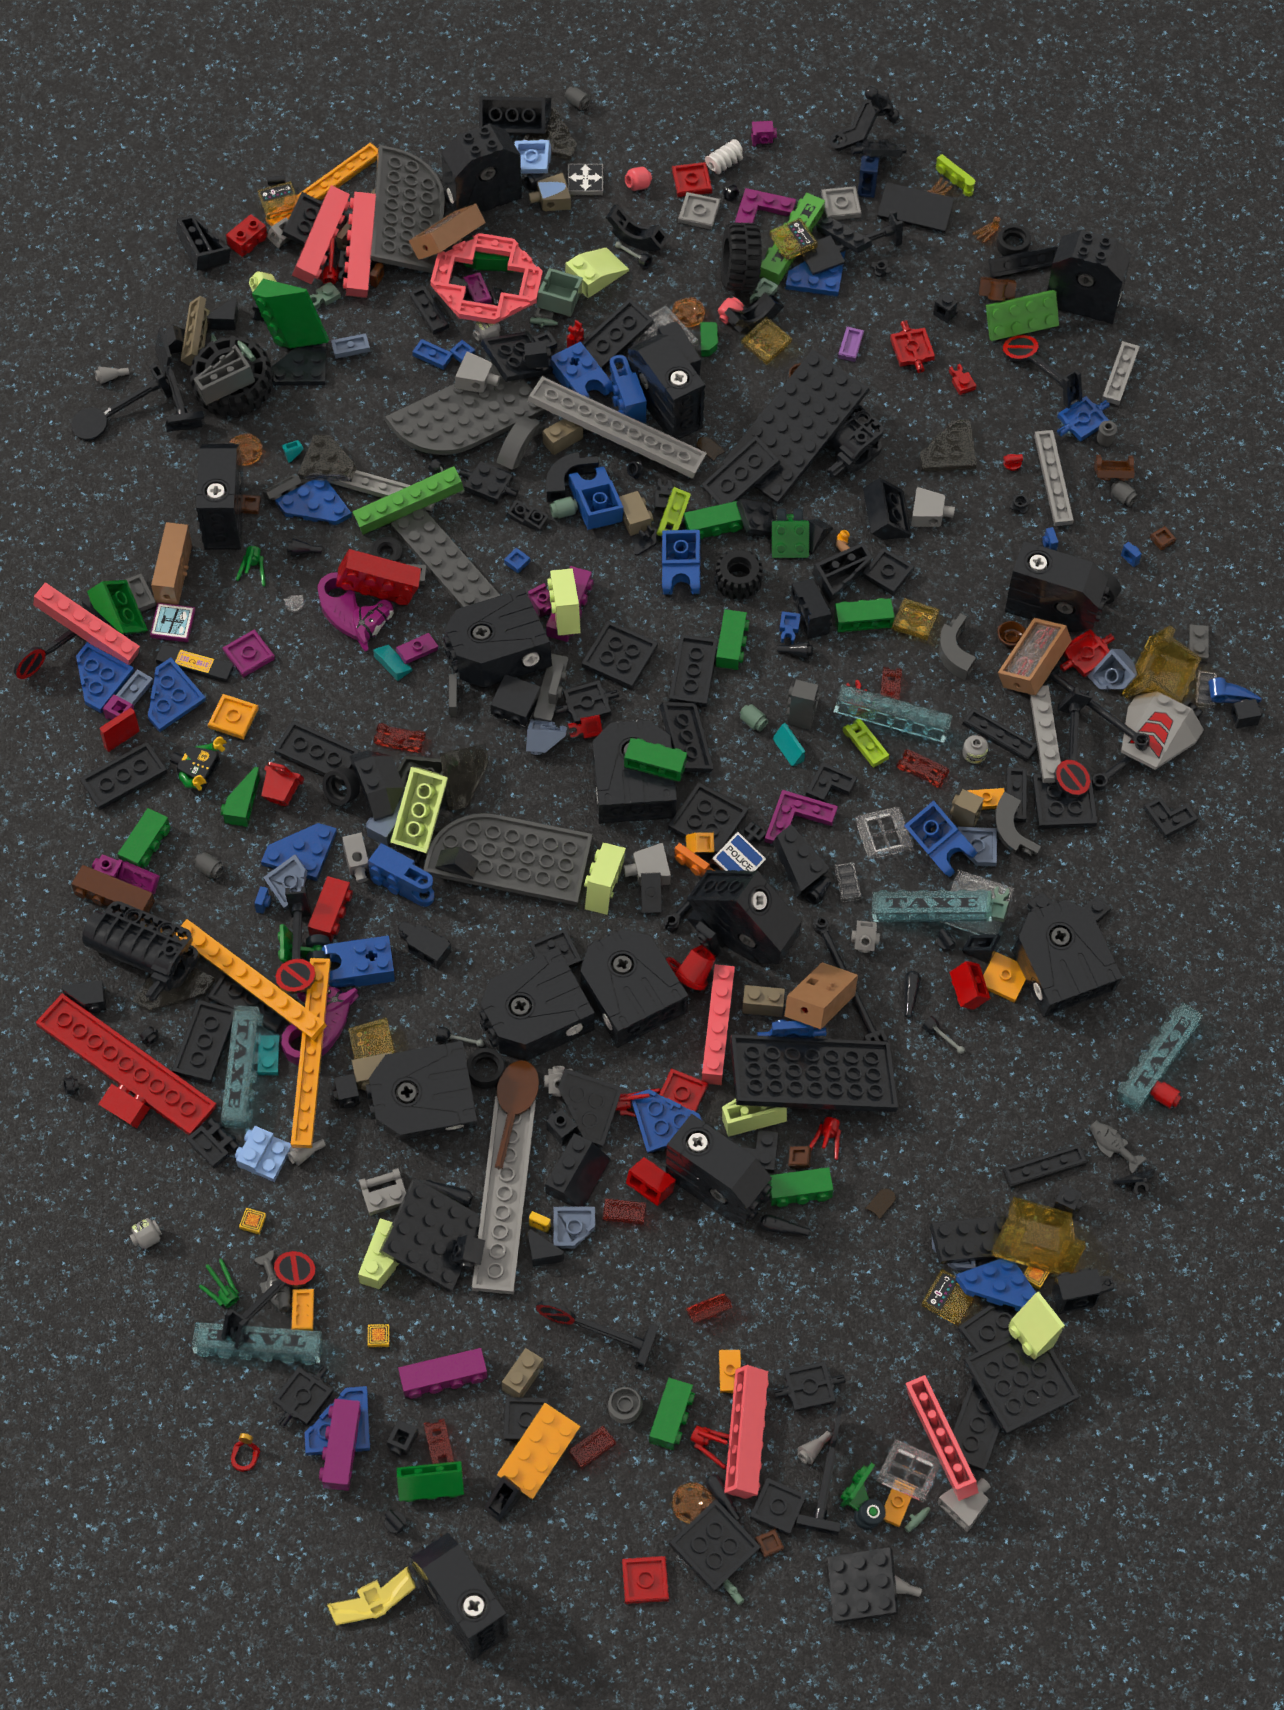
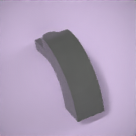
[497,416,545,470]
[939,613,976,681]
[994,792,1041,856]

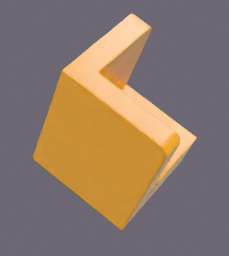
[686,833,714,854]

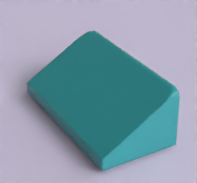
[373,645,412,681]
[773,723,805,767]

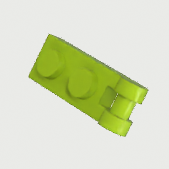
[936,154,975,197]
[656,487,691,536]
[842,718,889,768]

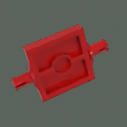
[890,320,935,373]
[1060,629,1115,677]

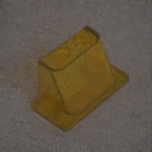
[1122,625,1202,703]
[992,1197,1086,1275]

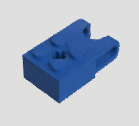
[550,342,613,398]
[610,355,646,423]
[568,467,624,530]
[662,530,701,595]
[904,801,978,878]
[368,843,435,907]
[321,936,395,988]

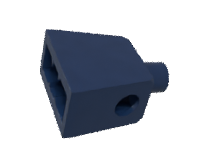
[858,155,879,198]

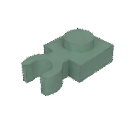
[750,277,778,304]
[310,282,341,309]
[985,886,1010,922]

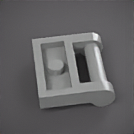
[359,1168,406,1216]

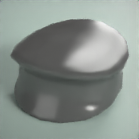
[608,1387,643,1424]

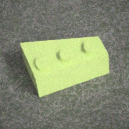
[547,568,580,636]
[584,843,626,915]
[722,1099,787,1137]
[358,1218,399,1289]

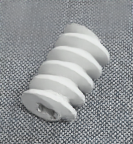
[705,139,743,174]

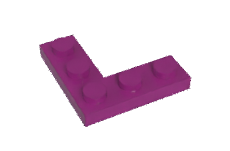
[735,188,796,223]
[764,790,838,844]

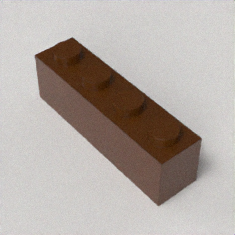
[71,865,155,921]

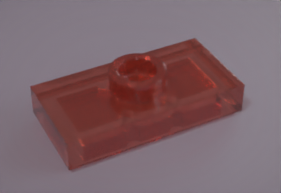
[603,1198,646,1225]
[686,1293,732,1323]
[569,1426,616,1469]

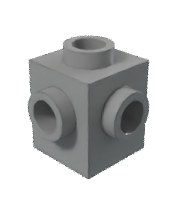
[851,920,880,953]
[544,1066,573,1097]

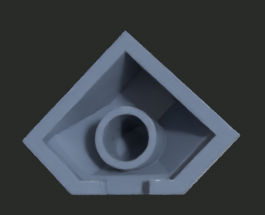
[1088,649,1138,689]
[526,719,567,755]

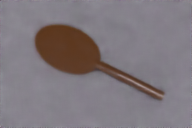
[495,1060,539,1170]

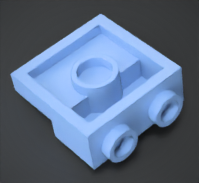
[515,140,551,174]
[235,1126,291,1182]

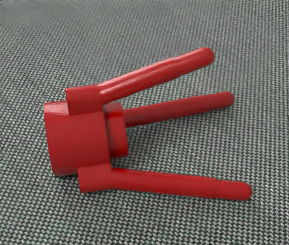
[319,238,340,284]
[615,1088,661,1117]
[809,1117,841,1160]
[691,1425,730,1469]

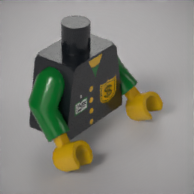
[170,737,227,791]

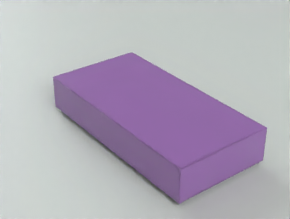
[838,327,864,362]

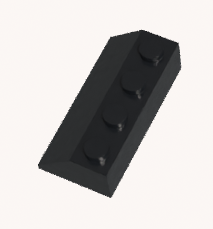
[479,96,551,133]

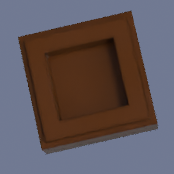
[369,262,384,288]
[242,495,261,514]
[1150,526,1176,551]
[788,1146,811,1168]
[755,1529,784,1559]

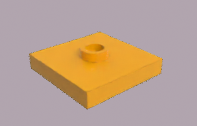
[208,694,259,740]
[983,952,1026,1003]

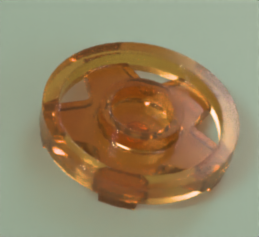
[672,297,705,327]
[229,433,263,465]
[672,1483,713,1523]

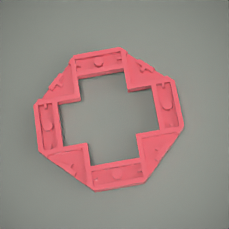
[431,233,543,324]

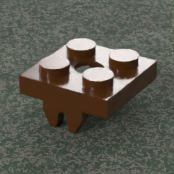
[1094,455,1135,481]

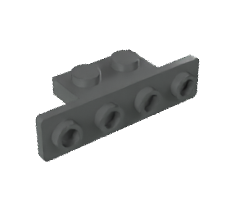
[533,654,568,722]

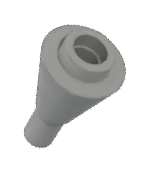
[95,366,129,384]
[288,1139,326,1166]
[797,1431,832,1464]
[895,1575,922,1597]

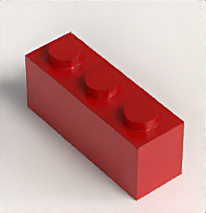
[308,876,353,942]

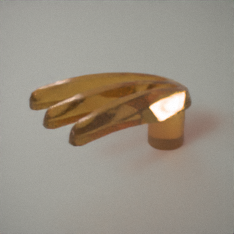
[927,177,952,195]
[972,216,1001,243]

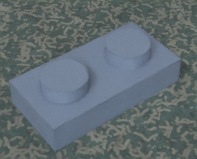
[331,333,370,359]
[116,669,154,706]

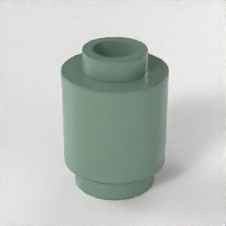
[549,497,578,519]
[740,704,769,732]

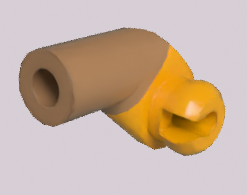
[836,530,850,552]

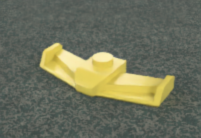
[327,1566,416,1625]

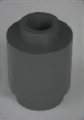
[564,86,591,110]
[1097,421,1117,447]
[1111,480,1138,506]
[194,852,224,879]

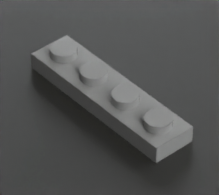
[1102,341,1140,405]

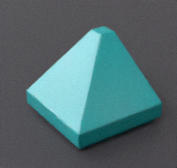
[281,440,303,463]

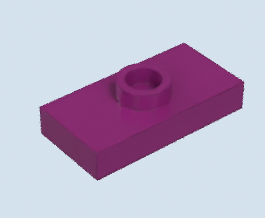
[463,272,492,304]
[396,633,438,664]
[118,861,160,894]

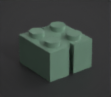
[537,268,583,317]

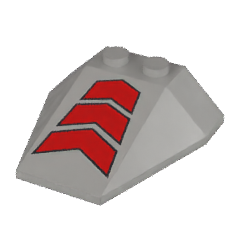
[1121,691,1204,770]

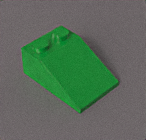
[87,580,148,634]

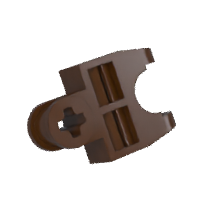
[979,277,1017,301]

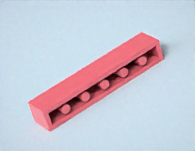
[292,185,350,284]
[343,192,376,298]
[33,582,140,665]
[702,964,735,1085]
[725,1365,769,1499]
[906,1375,979,1501]

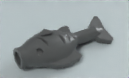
[1089,1120,1146,1174]
[254,1250,291,1312]

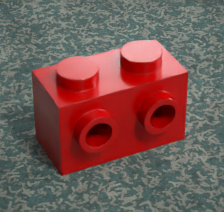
[226,214,267,257]
[949,961,991,1010]
[98,1084,150,1128]
[626,1157,676,1206]

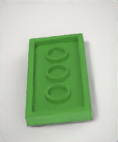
[986,290,1059,341]

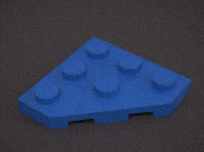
[786,251,846,296]
[275,474,352,525]
[76,642,134,713]
[148,657,206,732]
[261,823,337,881]
[630,1089,702,1154]
[956,1255,1036,1311]
[305,1386,370,1456]

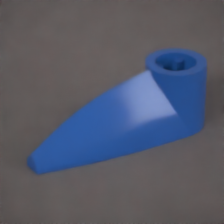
[1208,677,1262,703]

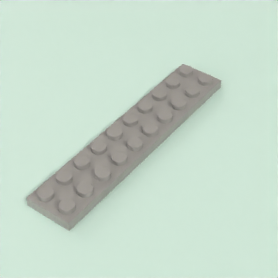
[527,376,707,478]
[472,1096,536,1294]

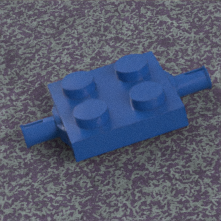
[1057,396,1110,442]
[757,1020,826,1038]

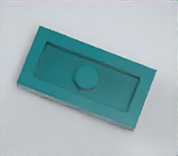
[257,1035,280,1075]

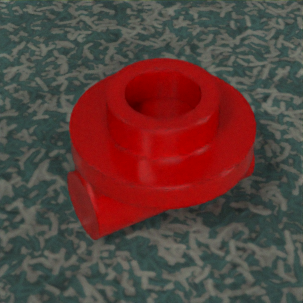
[1003,454,1023,471]

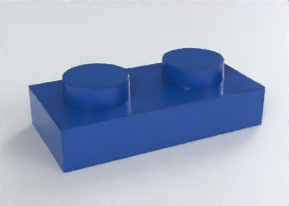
[412,339,453,370]

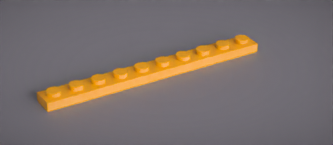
[176,919,327,1041]
[291,958,331,1148]

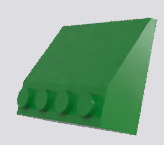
[252,279,329,348]

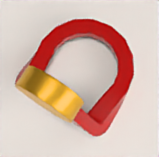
[231,1433,260,1472]

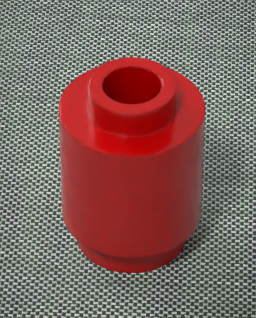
[1150,1081,1182,1109]

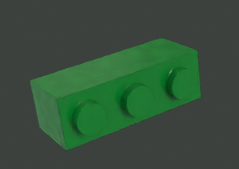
[683,501,743,539]
[834,598,895,633]
[716,609,750,670]
[624,738,687,782]
[118,808,170,868]
[770,1167,833,1207]
[649,1378,696,1450]
[397,1461,464,1502]

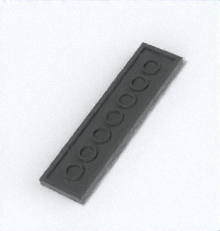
[391,508,500,608]

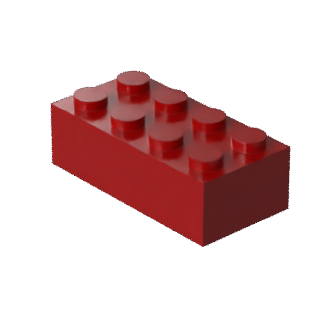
[336,549,421,605]

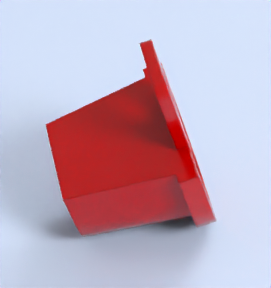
[261,762,305,806]
[666,945,716,991]

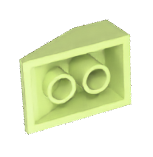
[566,247,629,298]
[1008,1292,1065,1360]

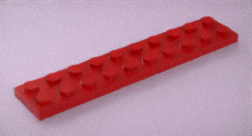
[36,993,217,1135]

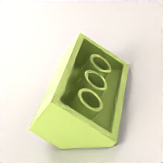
[391,767,448,853]

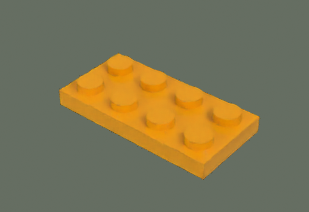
[497,1403,581,1500]

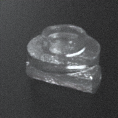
[284,595,304,612]

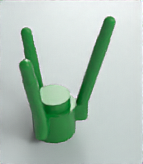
[236,546,266,587]
[199,1259,239,1308]

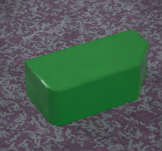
[700,322,718,357]

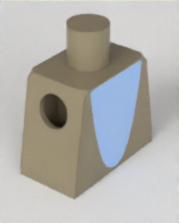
[528,173,571,211]

